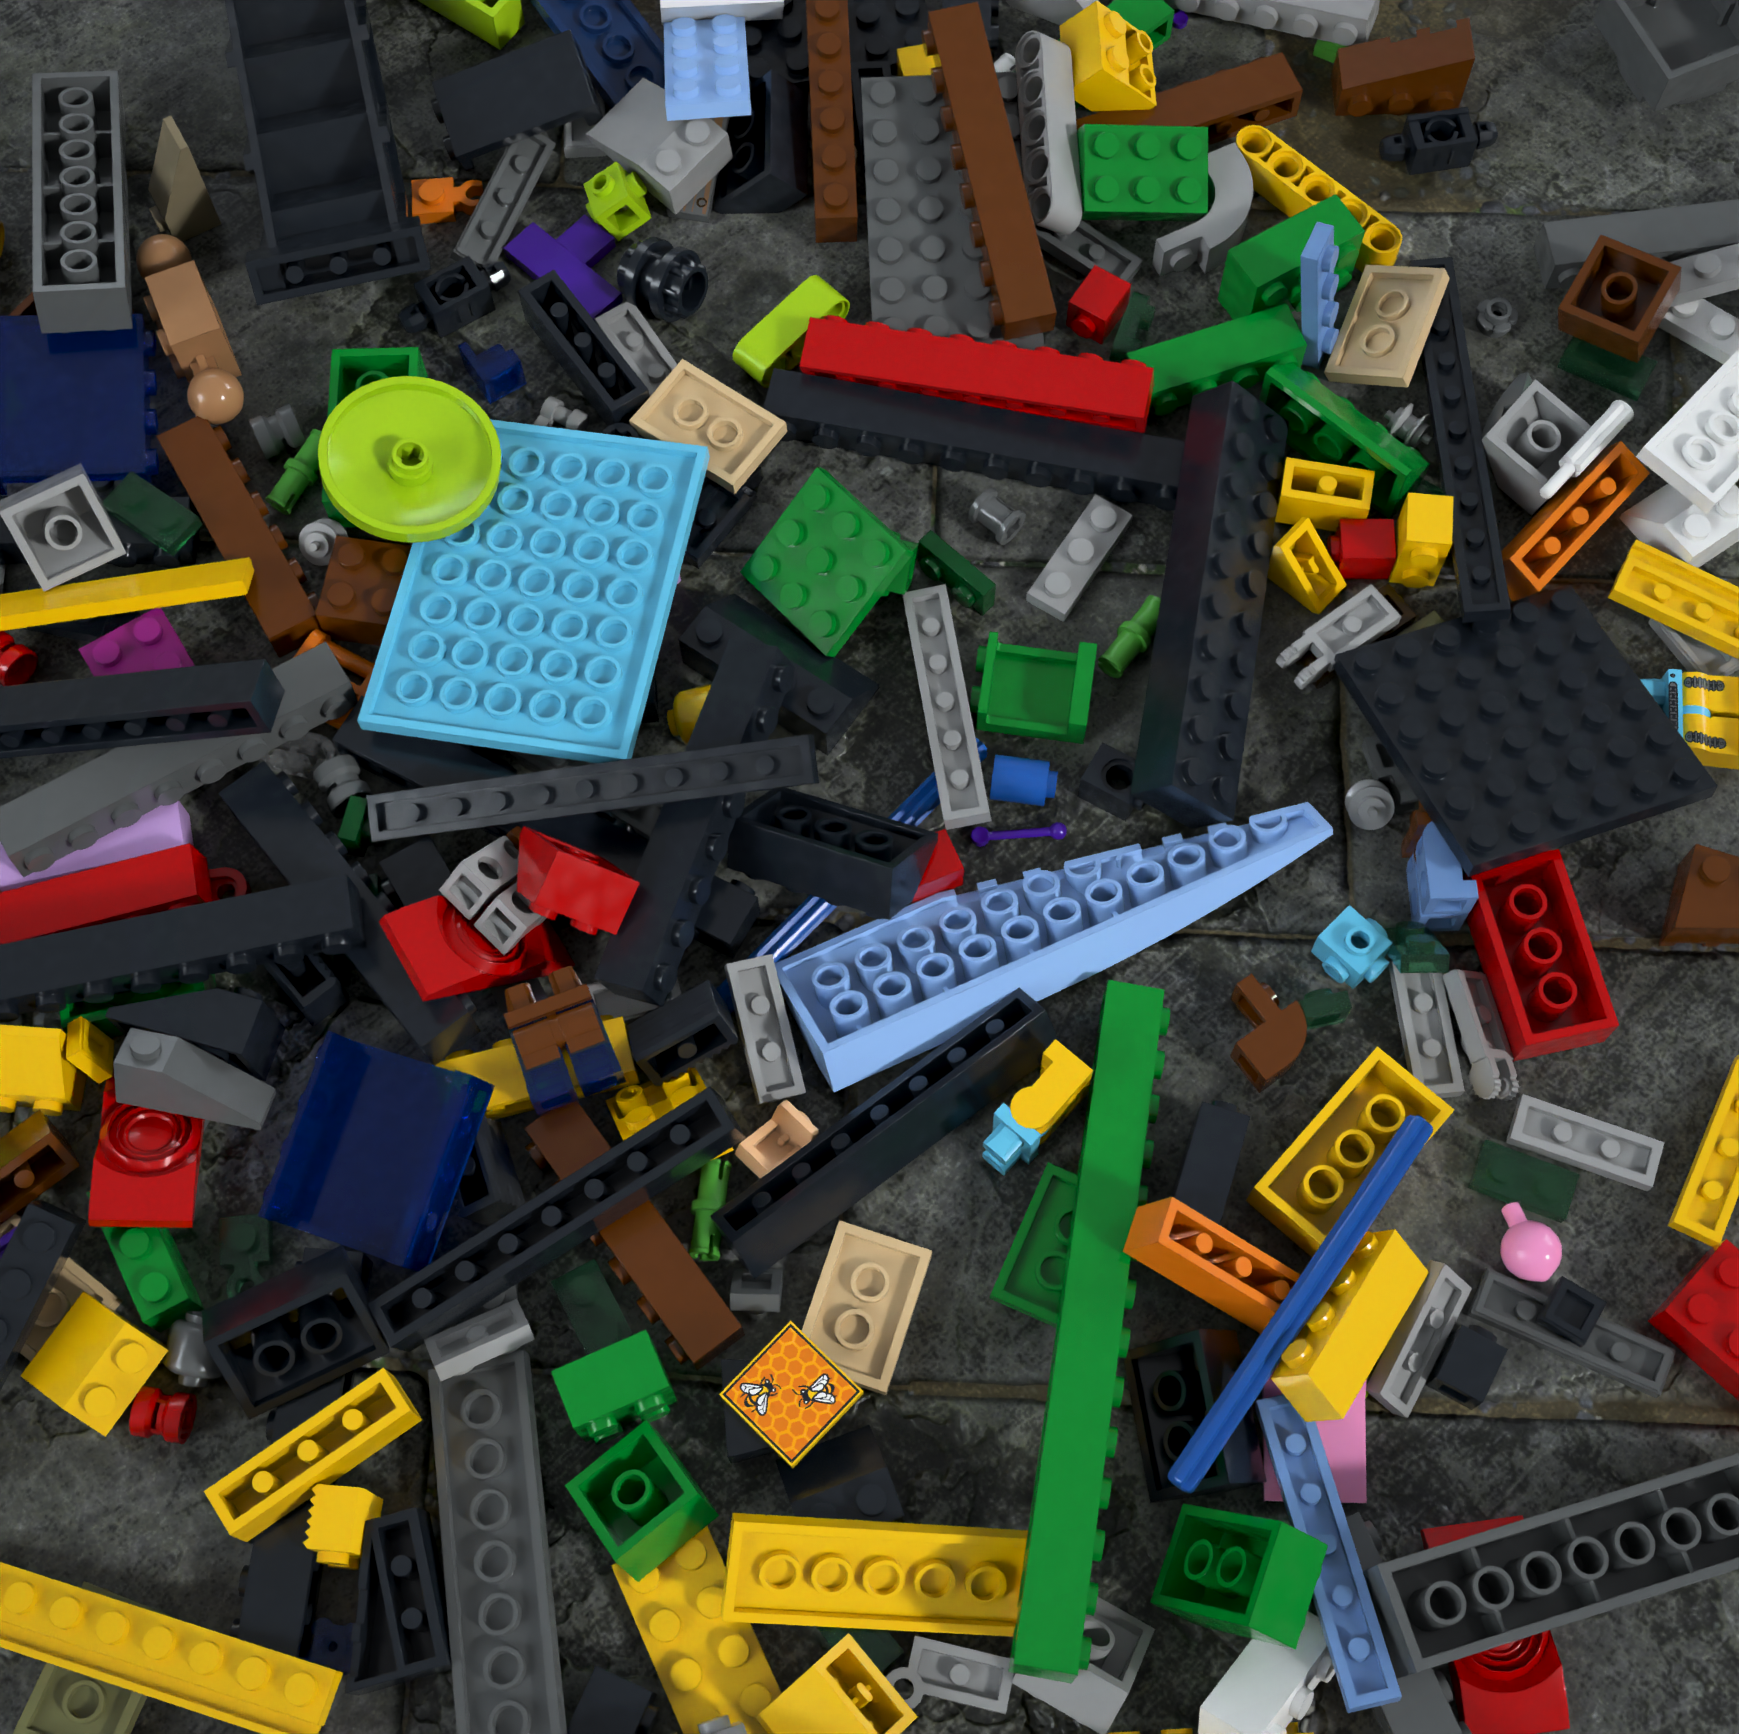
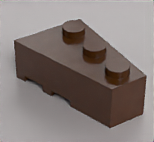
[1331,18,1475,117]
[1658,844,1739,947]

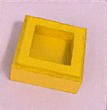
[66,1016,114,1084]

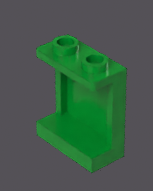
[970,631,1097,744]

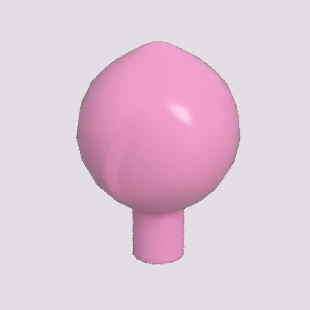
[1500,1202,1562,1282]

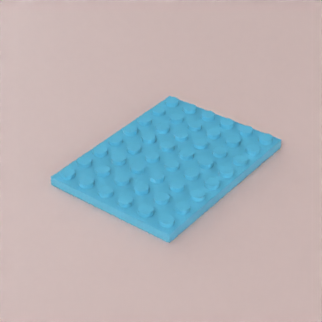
[357,419,710,763]

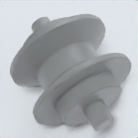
[1384,403,1432,448]
[299,518,348,566]
[1345,779,1395,830]

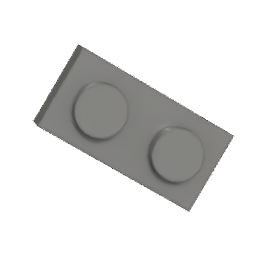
[424,1299,535,1382]

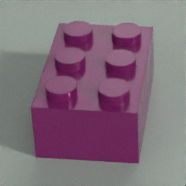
[78,608,196,677]

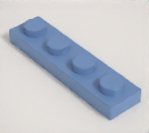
[1300,222,1339,369]

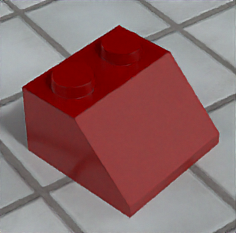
[517,826,640,935]

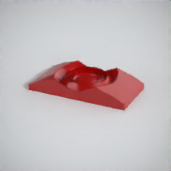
[379,895,575,1002]
[88,1068,205,1228]
[1420,1515,1570,1734]

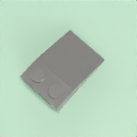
[586,78,733,215]

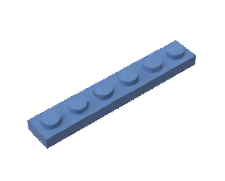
[1255,1394,1402,1713]

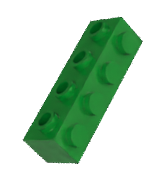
[1126,303,1307,416]

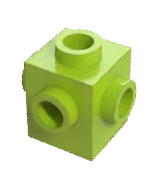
[583,161,652,241]

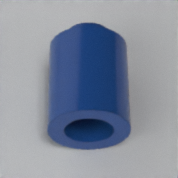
[990,754,1058,806]

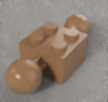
[136,234,244,424]

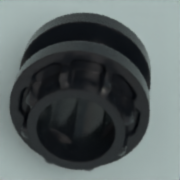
[617,237,708,322]

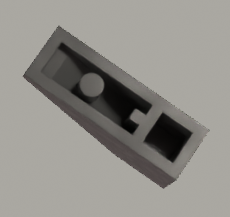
[113,1028,276,1130]

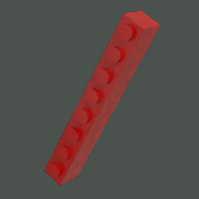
[799,315,1154,433]

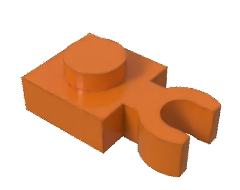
[411,177,484,224]

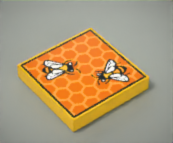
[719,1321,864,1469]

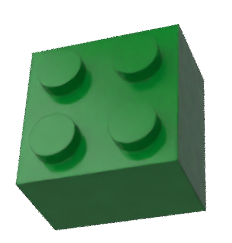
[551,1329,678,1445]
[565,1420,719,1582]

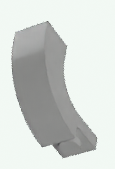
[1152,142,1253,276]

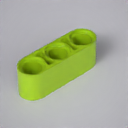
[732,275,850,388]

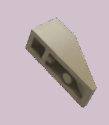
[148,116,221,242]

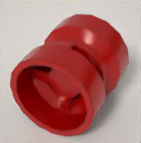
[0,631,38,686]
[129,1386,197,1444]

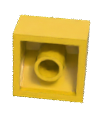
[0,1025,87,1116]
[20,1291,168,1437]

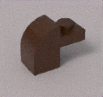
[1230,973,1307,1093]

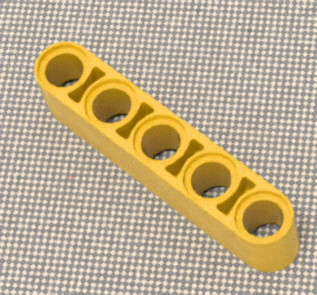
[1235,125,1402,273]

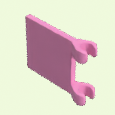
[1262,1364,1367,1503]

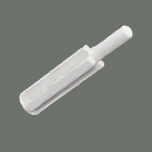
[1540,400,1634,499]

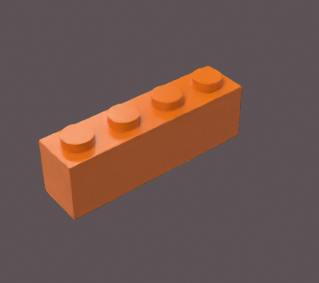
[1501,441,1650,601]
[1123,1197,1301,1334]

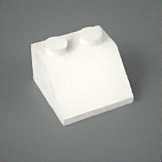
[1619,483,1739,568]

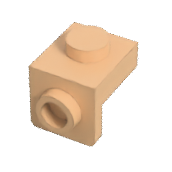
[735,1100,819,1179]

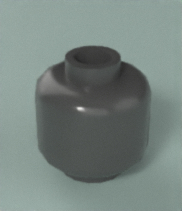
[164,1311,223,1387]

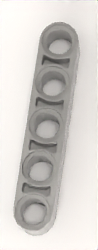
[1015,30,1083,235]

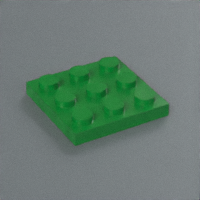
[740,467,914,657]

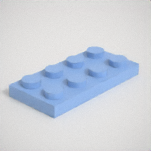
[663,14,751,121]

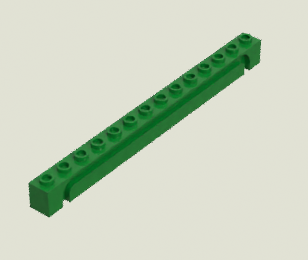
[1008,980,1170,1684]

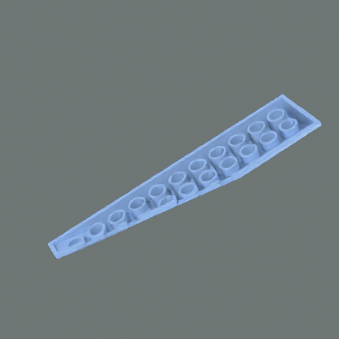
[775,802,1333,1092]

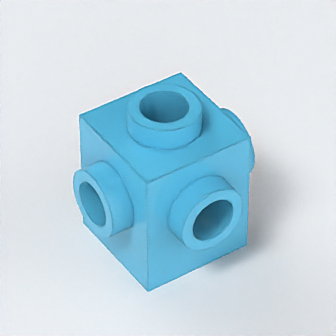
[1311,905,1392,989]

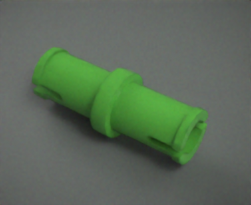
[265,429,322,515]
[1097,595,1161,678]
[688,1158,732,1261]

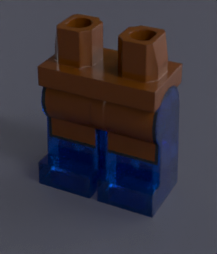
[503,966,626,1115]

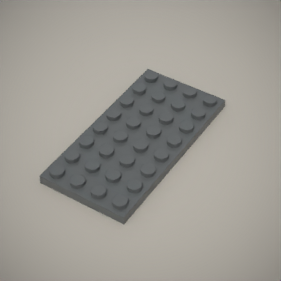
[861,72,1044,350]

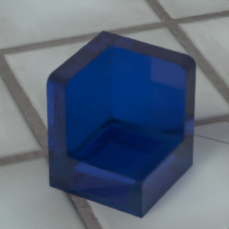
[458,342,527,404]

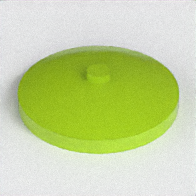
[318,376,501,543]

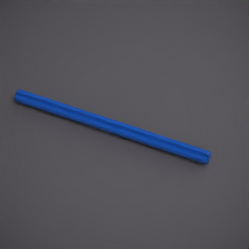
[716,737,988,1014]
[1168,1115,1433,1493]

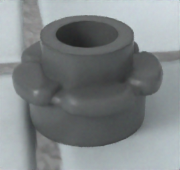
[1476,297,1518,338]

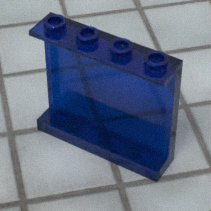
[0,314,159,495]
[258,1031,495,1271]

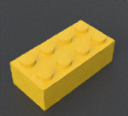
[1246,1046,1454,1257]

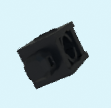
[1379,107,1498,175]
[398,256,511,338]

